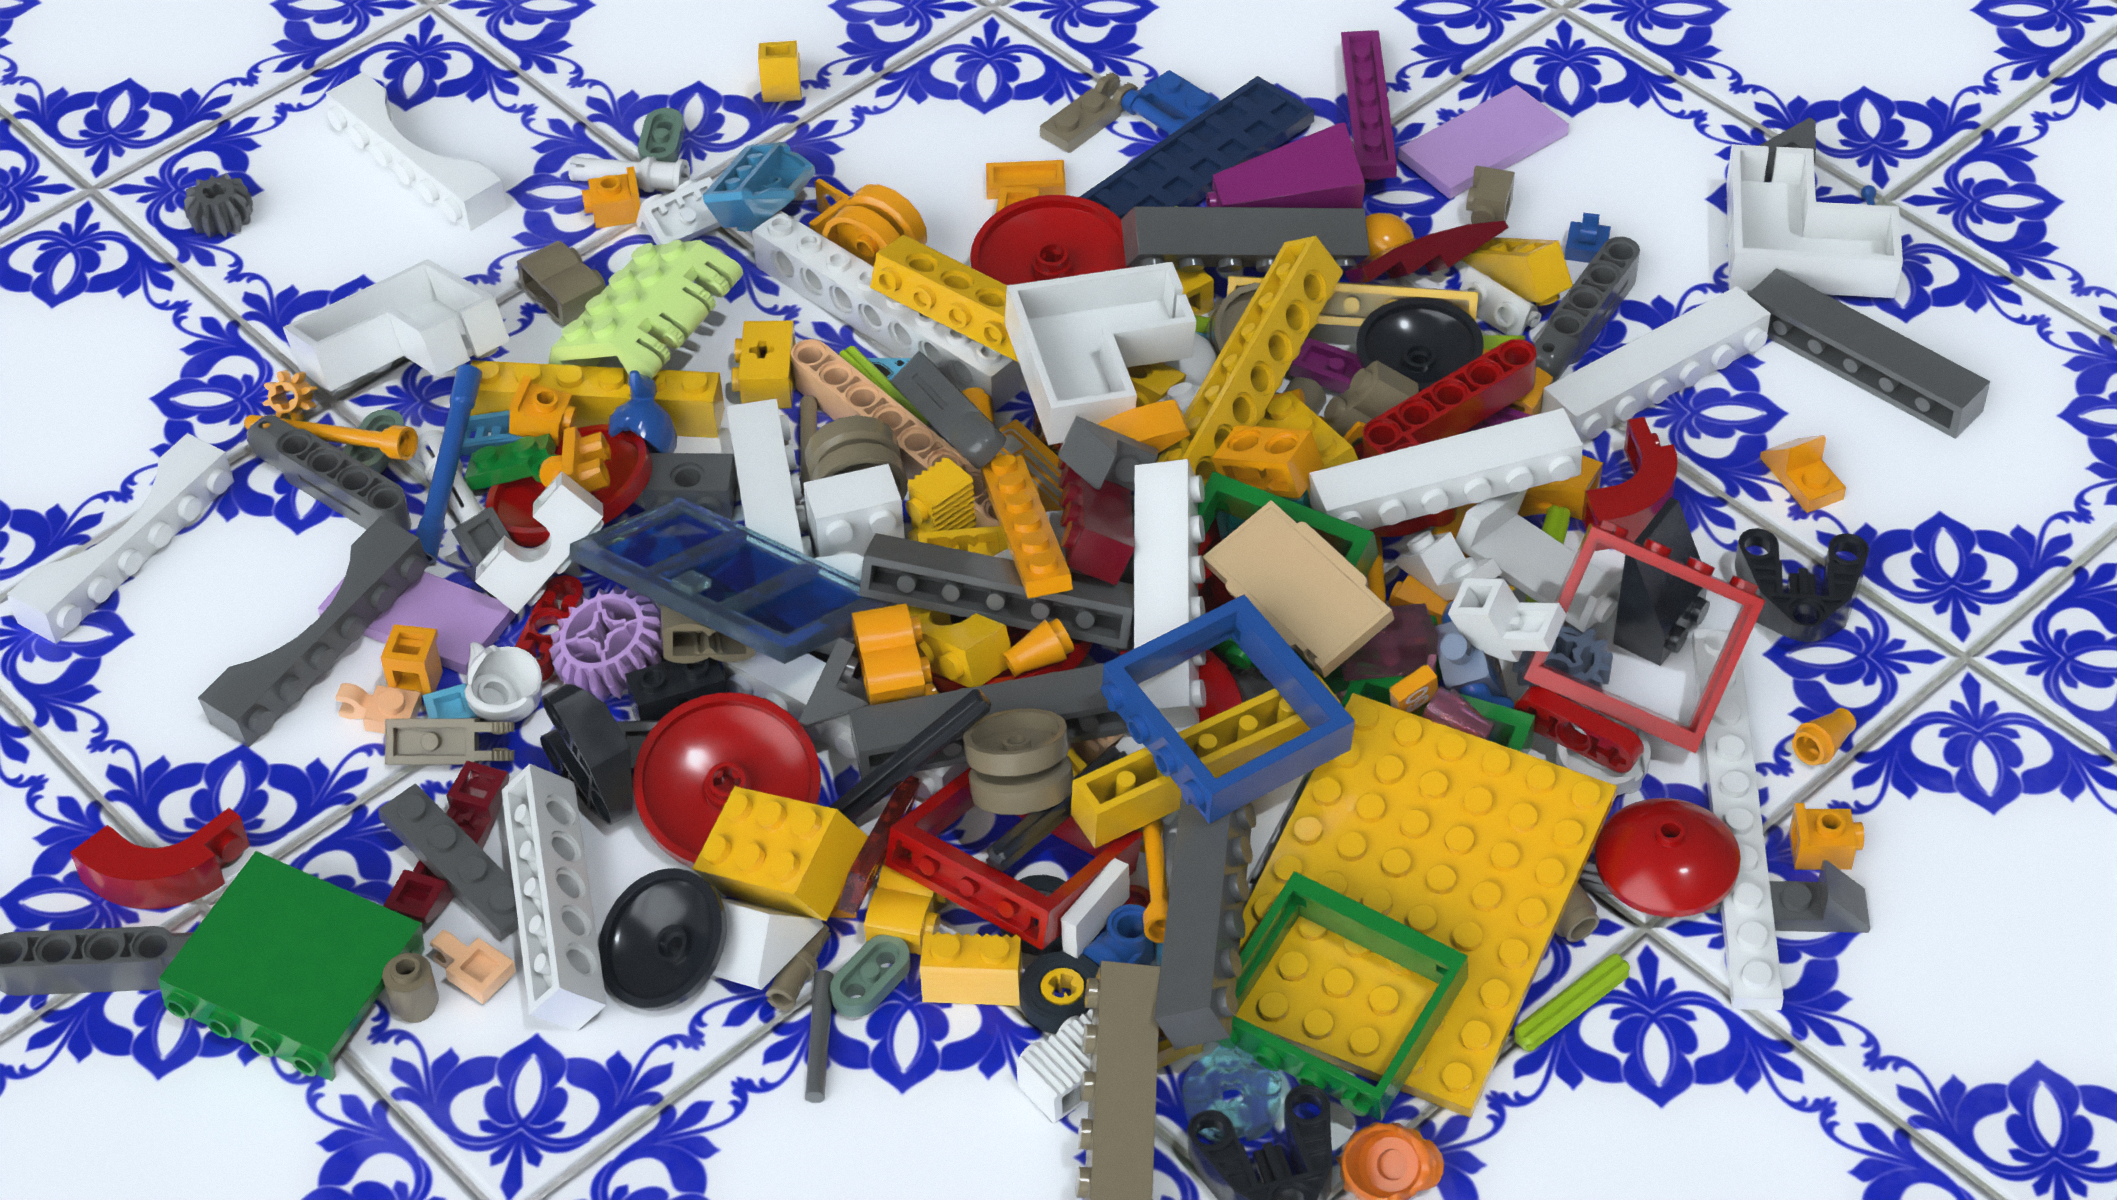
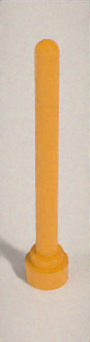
[244,415,418,461]
[1142,819,1169,943]

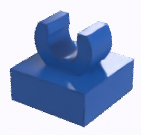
[1564,212,1611,263]

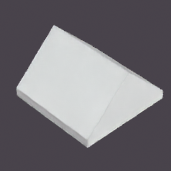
[712,898,824,990]

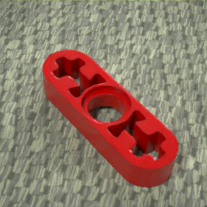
[515,575,585,682]
[1514,686,1644,773]

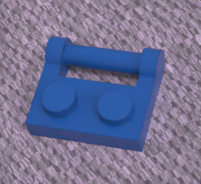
[1121,70,1220,136]

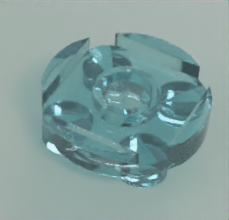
[1182,1045,1282,1143]

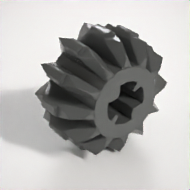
[184,173,253,238]

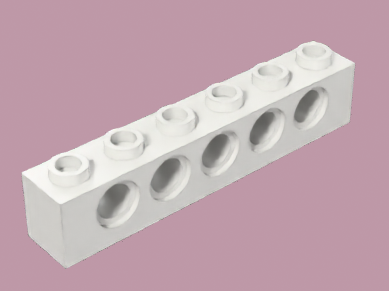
[501,764,607,1031]

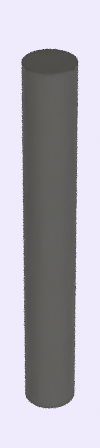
[805,970,834,1103]

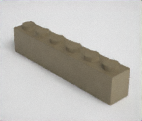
[1075,961,1161,1200]

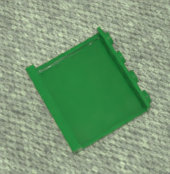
[158,851,425,1081]

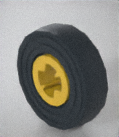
[1019,951,1099,1034]

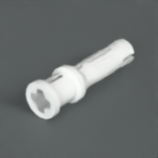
[568,156,690,192]
[414,430,483,523]

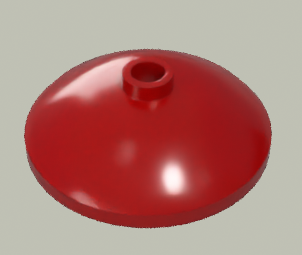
[1595,798,1741,917]

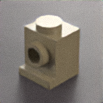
[1466,165,1515,233]

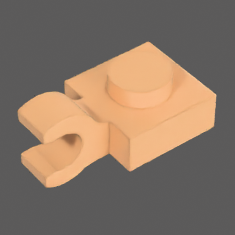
[335,683,422,734]
[430,930,516,1004]

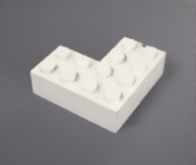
[1726,144,1903,298]
[283,259,510,392]
[1004,262,1197,445]

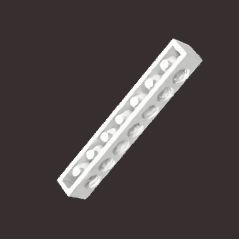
[752,210,1021,412]

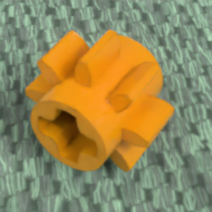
[263,370,318,421]

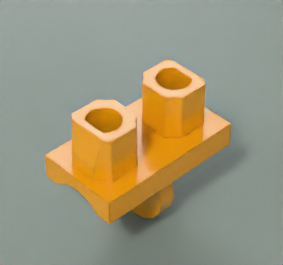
[539,426,611,494]

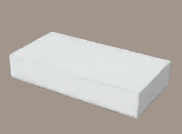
[1061,858,1130,958]

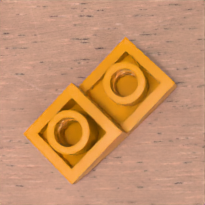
[1098,399,1191,453]

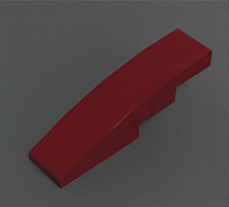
[1344,220,1509,284]

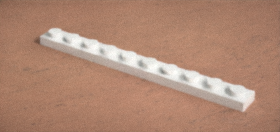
[1691,629,1784,1010]

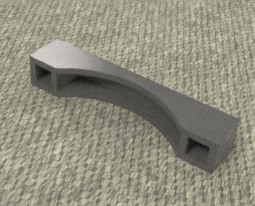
[198,516,429,748]

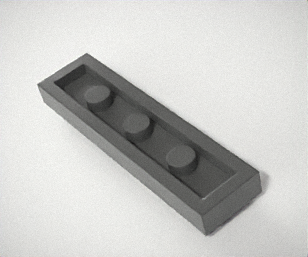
[378,783,519,941]

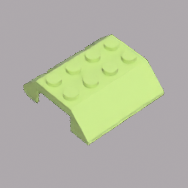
[548,240,743,380]

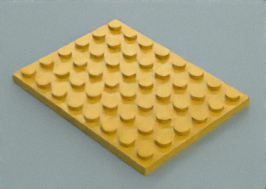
[1235,693,1617,1118]

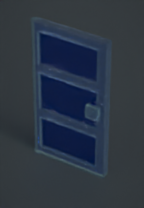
[570,497,897,664]

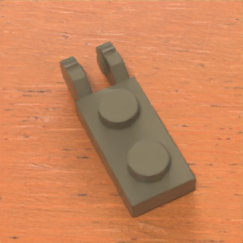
[1040,72,1138,153]
[385,718,514,765]

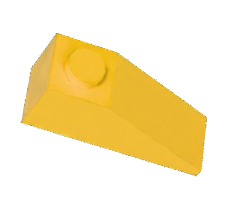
[1462,237,1573,306]

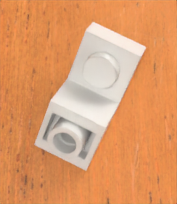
[1395,531,1502,601]

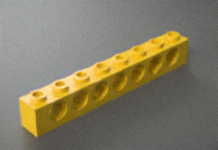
[870,234,1186,408]
[1156,236,1343,486]

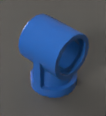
[1083,904,1155,968]

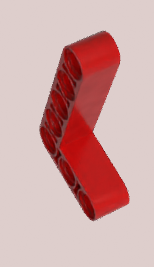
[1363,339,1537,527]

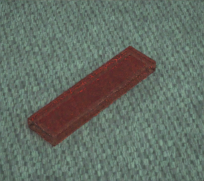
[838,775,921,915]

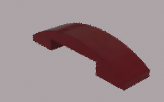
[383,761,510,924]

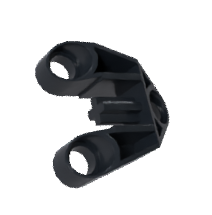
[1734,528,1869,642]
[540,684,632,825]
[1188,1084,1332,1200]

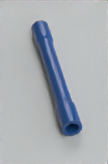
[416,365,482,564]

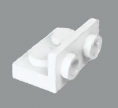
[636,176,721,245]

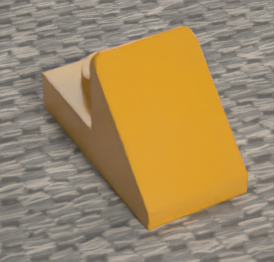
[1760,435,1846,513]

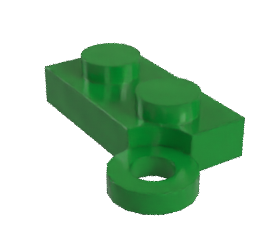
[464,434,557,491]

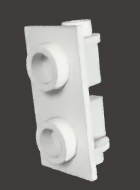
[1460,266,1541,335]

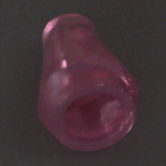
[1422,686,1495,740]

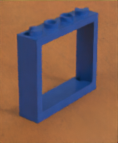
[1100,594,1355,824]

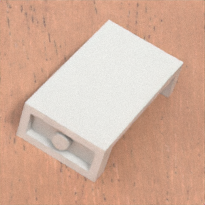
[1456,489,1623,632]

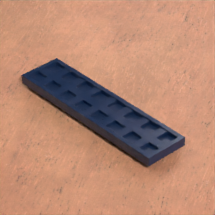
[1079,76,1315,219]

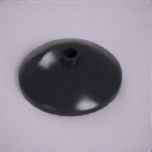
[1356,297,1484,392]
[599,868,727,1011]

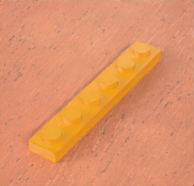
[981,455,1073,598]

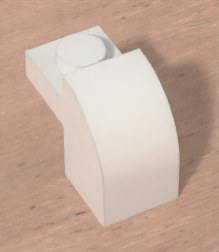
[1448,578,1567,662]

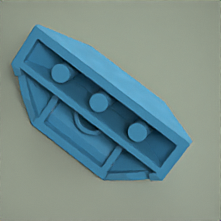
[703,142,816,232]

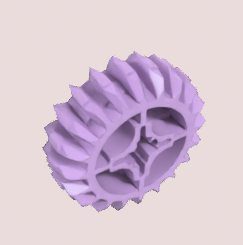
[549,585,663,702]

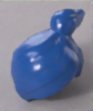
[609,370,678,453]

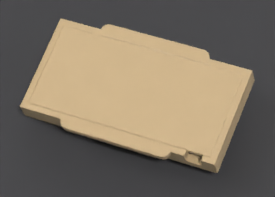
[1203,500,1394,678]

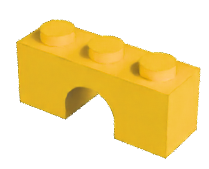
[891,603,1011,688]

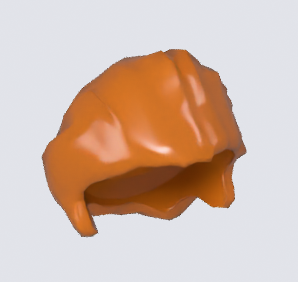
[1335,1122,1444,1200]

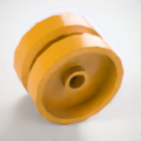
[822,184,927,267]

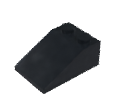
[1613,497,1710,666]

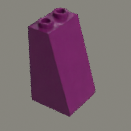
[1206,123,1365,208]

